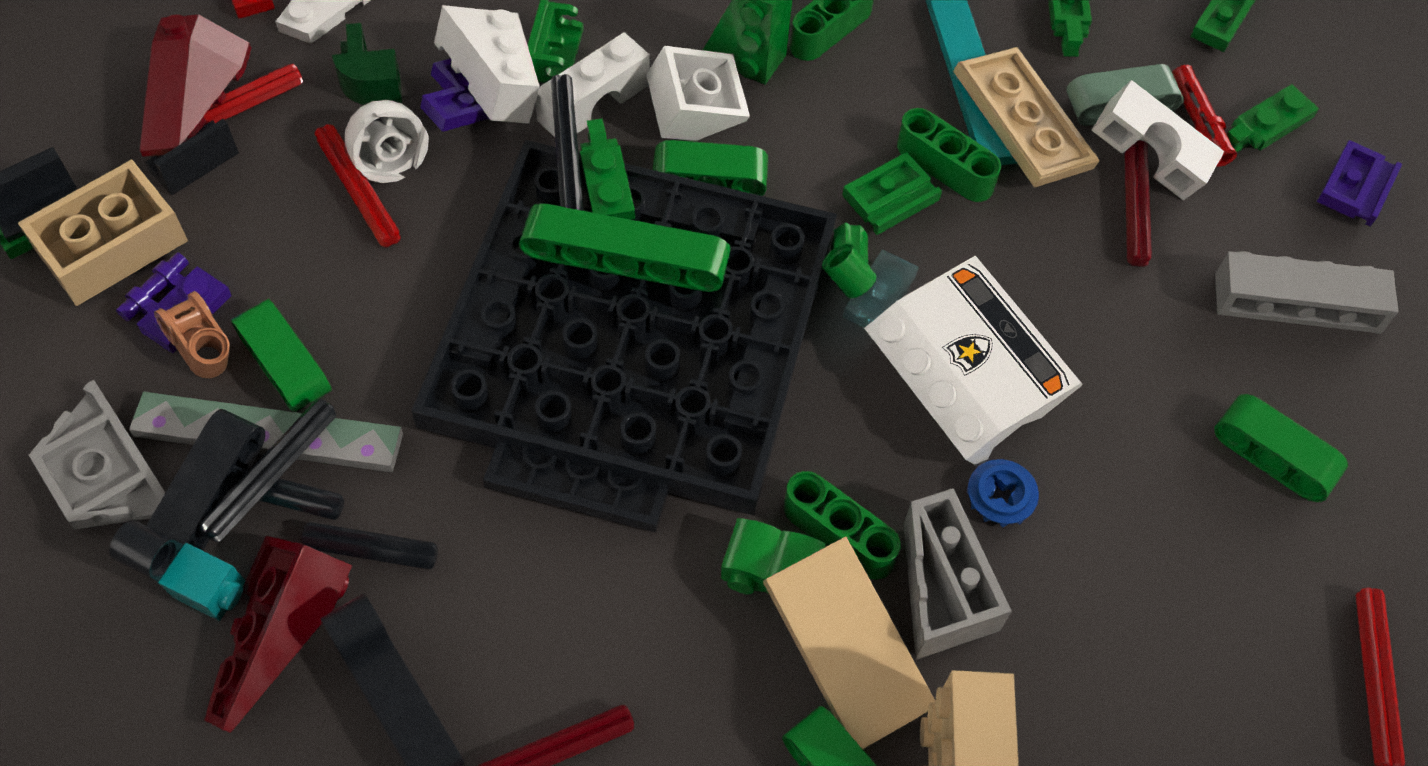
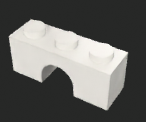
[535,32,650,137]
[1092,80,1224,201]

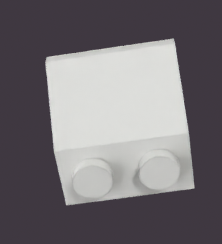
[646,46,750,141]

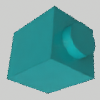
[158,542,245,621]

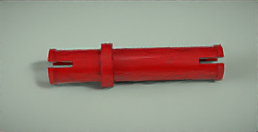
[1172,64,1237,167]

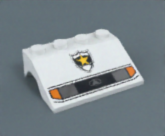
[864,256,1083,466]

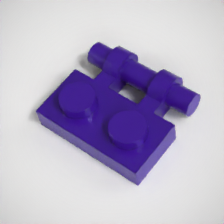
[116,252,232,354]

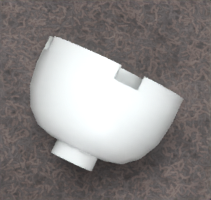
[345,100,429,183]

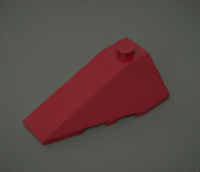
[139,14,252,157]
[204,535,352,733]

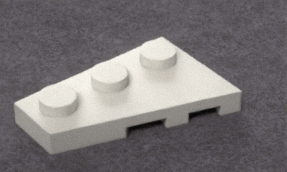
[275,0,371,44]

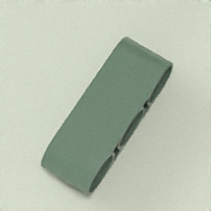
[1066,64,1184,126]

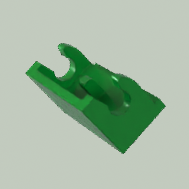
[527,0,583,83]

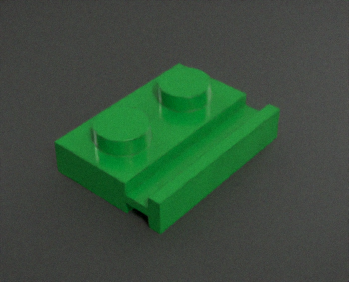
[842,152,942,235]

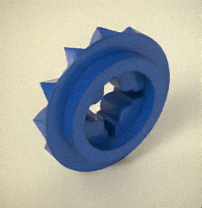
[966,459,1039,528]

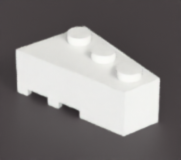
[434,5,540,123]

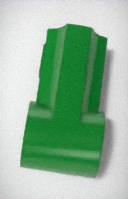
[822,222,877,299]

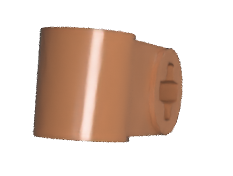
[154,291,230,378]

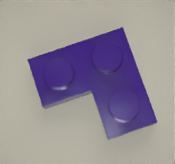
[420,58,489,132]

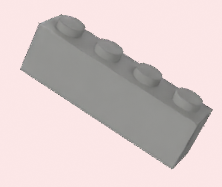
[1215,251,1399,334]

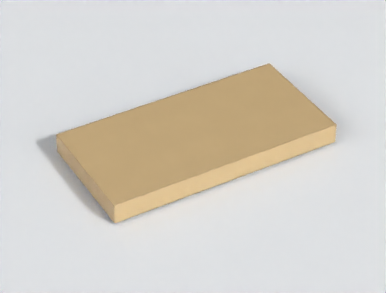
[953,47,1100,188]
[762,537,935,749]

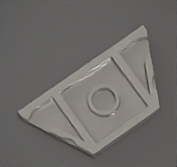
[29,380,165,529]

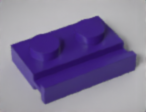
[1317,140,1402,227]

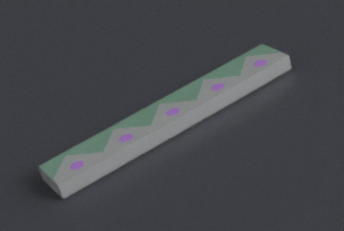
[129,391,403,473]

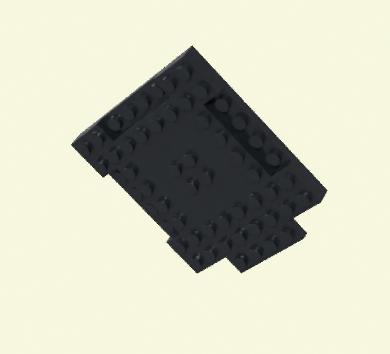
[411,140,837,533]

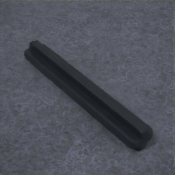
[551,74,583,211]
[199,398,336,542]

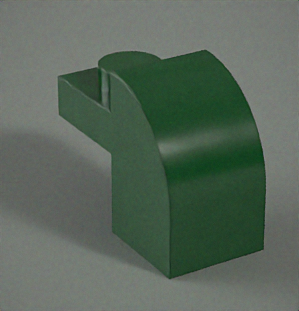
[332,23,403,105]

